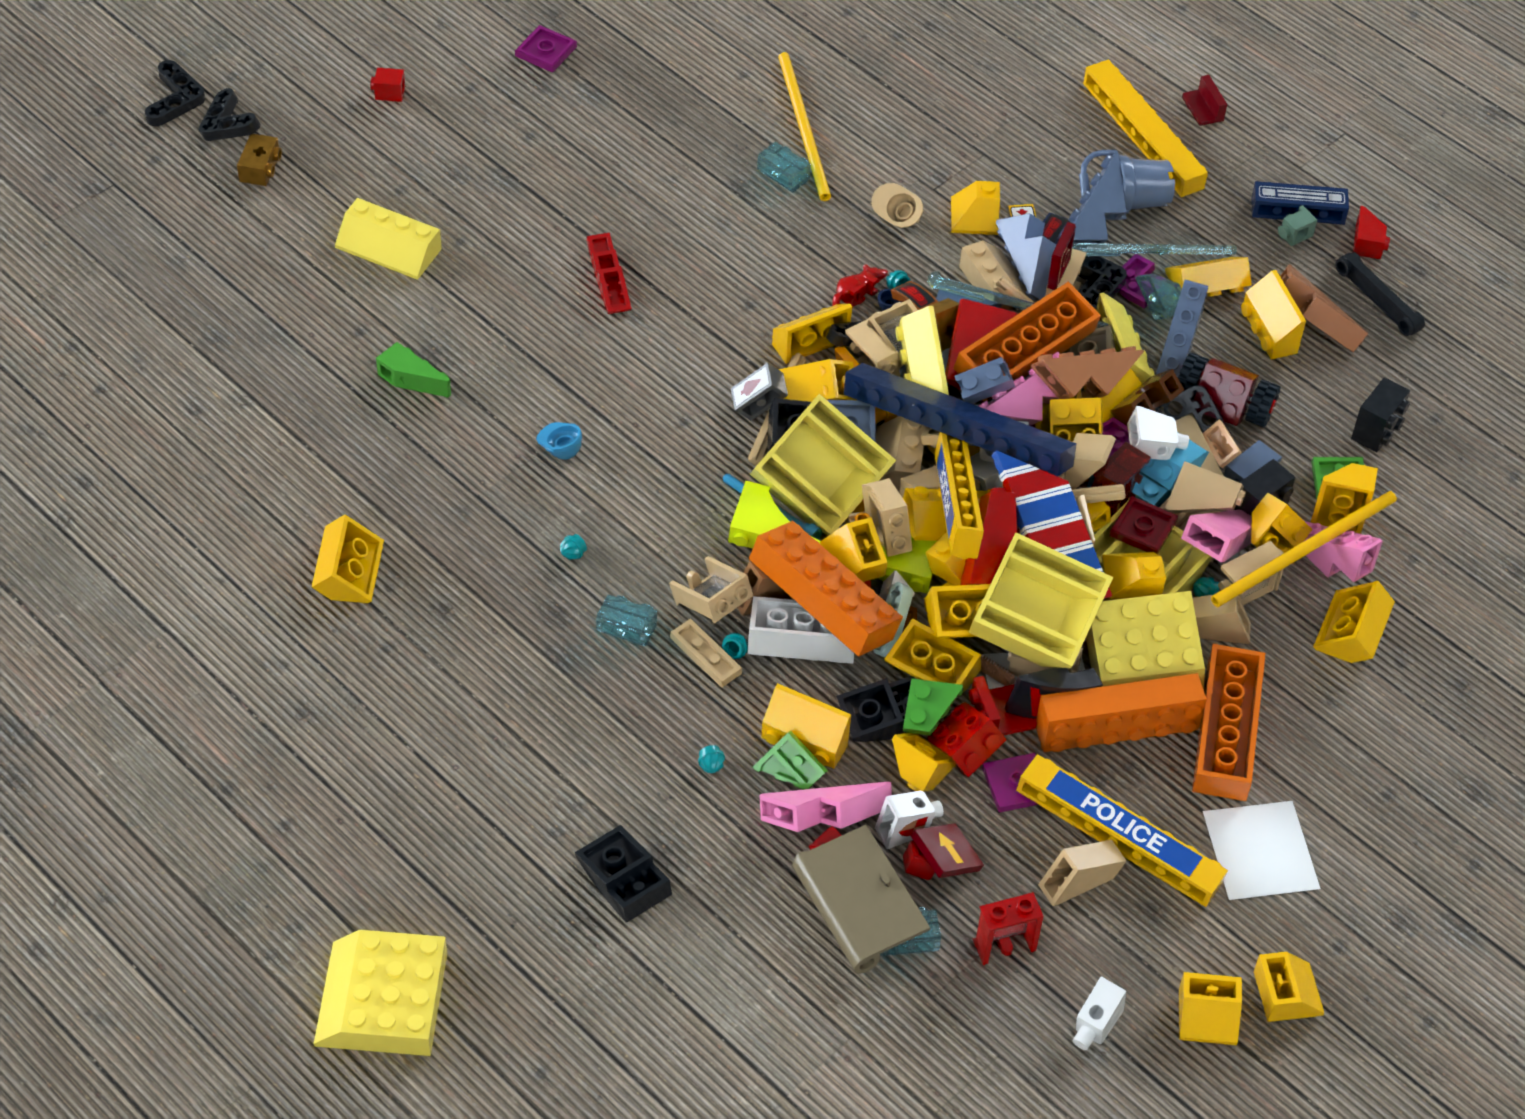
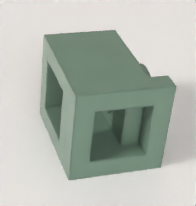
[1278,206,1317,246]

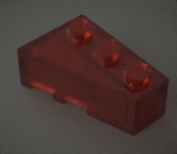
[1091,442,1151,517]

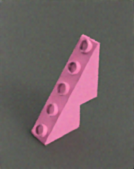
[978,352,1060,426]
[1303,521,1383,583]
[760,782,892,832]

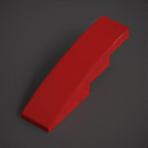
[586,232,632,314]

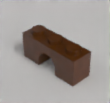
[1110,369,1184,427]

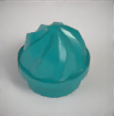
[886,270,911,289]
[560,534,587,560]
[1193,576,1219,597]
[722,633,748,659]
[698,745,725,774]

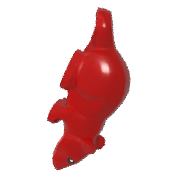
[832,264,888,308]

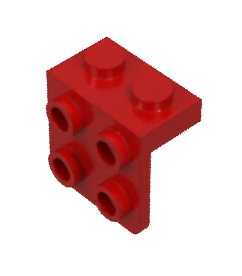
[969,676,1037,735]
[927,702,1007,777]

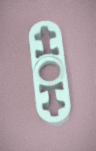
[873,582,913,658]

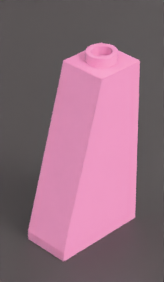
[1181,510,1252,562]

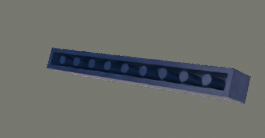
[844,363,1077,476]

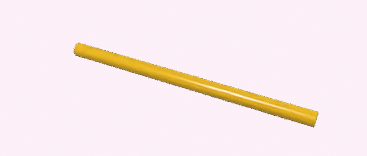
[778,52,831,201]
[1211,491,1397,607]

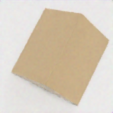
[1066,433,1116,489]

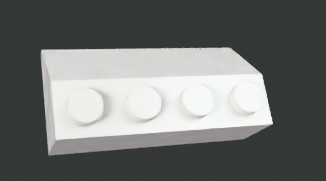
[748,596,854,664]

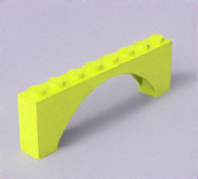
[728,481,937,594]

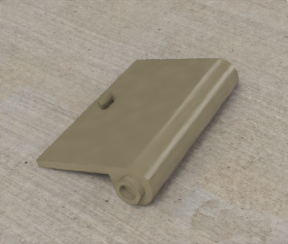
[792,825,930,974]

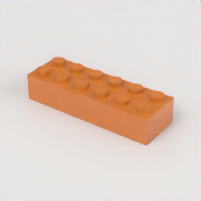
[953,281,1101,402]
[749,521,903,657]
[1192,644,1266,801]
[1036,673,1207,752]

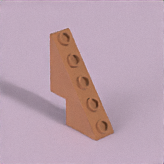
[1280,264,1368,352]
[1030,346,1144,399]

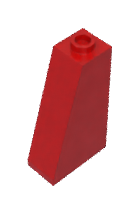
[960,488,1017,585]

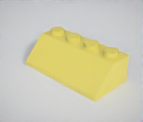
[335,198,442,280]
[1096,293,1155,384]
[896,306,949,395]

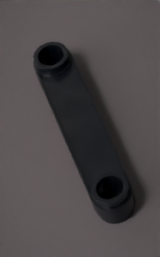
[1335,252,1425,336]

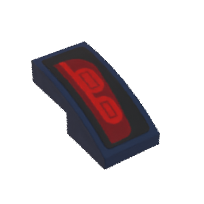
[1042,212,1070,245]

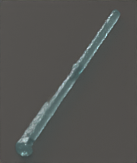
[1073,243,1237,256]
[927,271,1109,328]

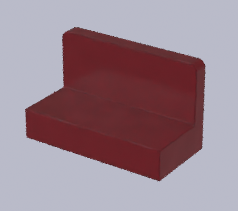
[1182,75,1228,126]

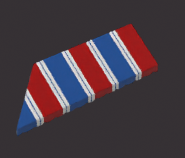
[991,450,1112,599]

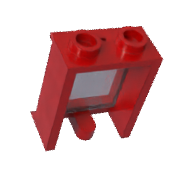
[972,892,1044,965]

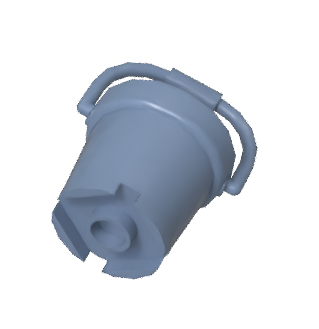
[1079,150,1175,220]

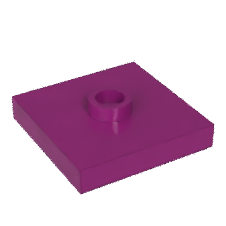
[515,25,577,73]
[982,753,1039,813]

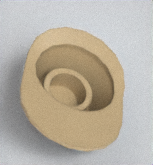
[872,183,923,228]

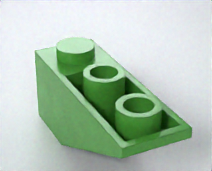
[376,342,451,397]

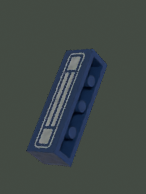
[1251,181,1349,225]

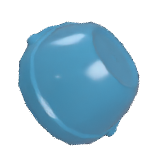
[536,422,582,460]

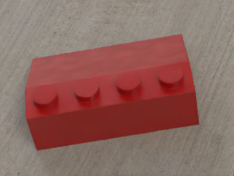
[945,298,1018,403]

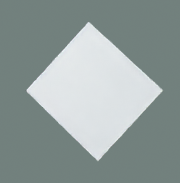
[1203,801,1321,900]

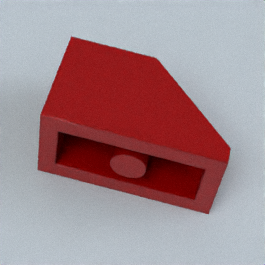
[1353,206,1390,260]

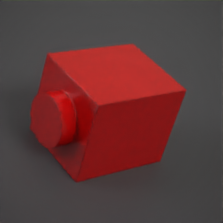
[370,67,406,102]

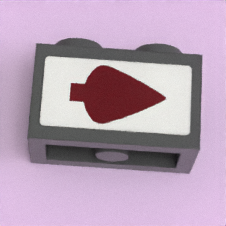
[731,363,788,421]

